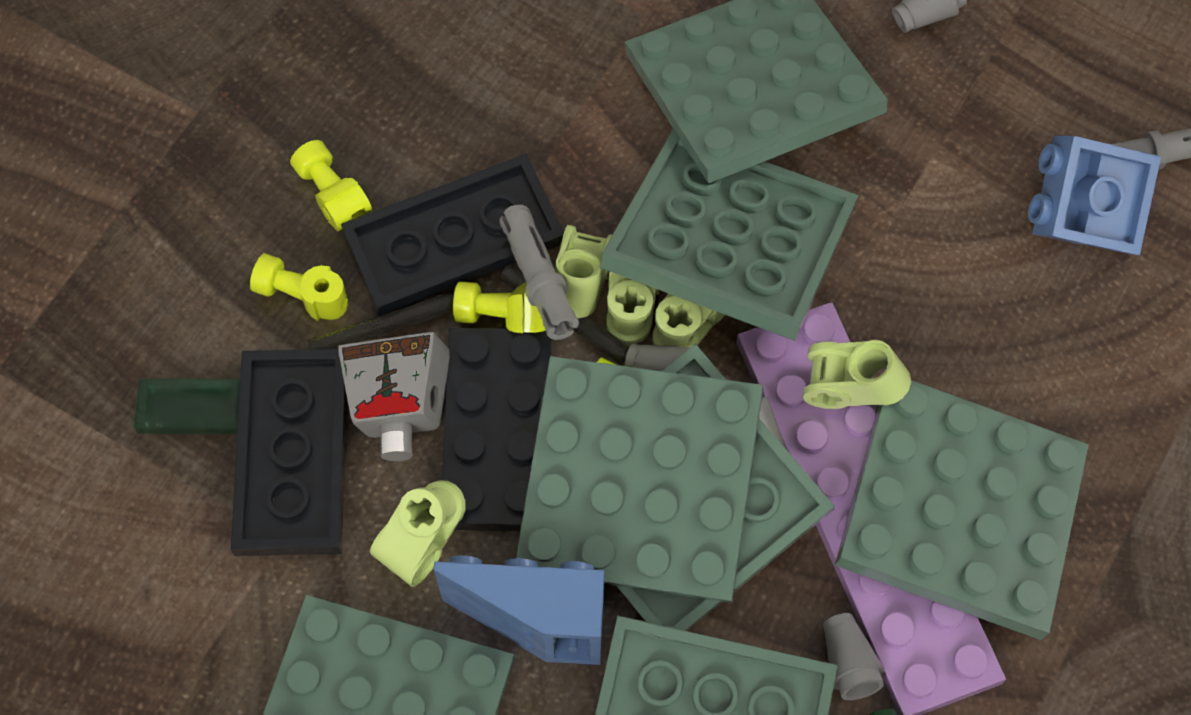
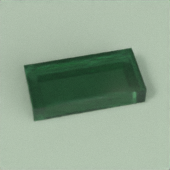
[134,379,240,434]

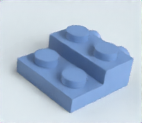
[1028,136,1161,256]

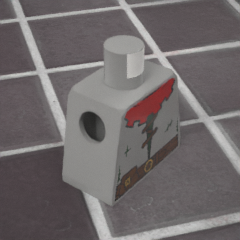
[339,332,450,461]

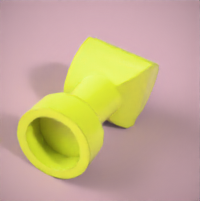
[290,140,372,232]
[250,253,349,321]
[453,282,546,333]

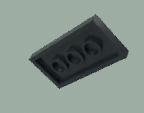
[341,154,564,316]
[442,328,552,531]
[231,349,347,556]

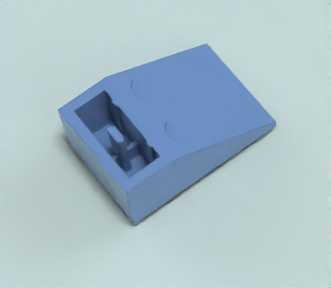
[434,555,604,665]

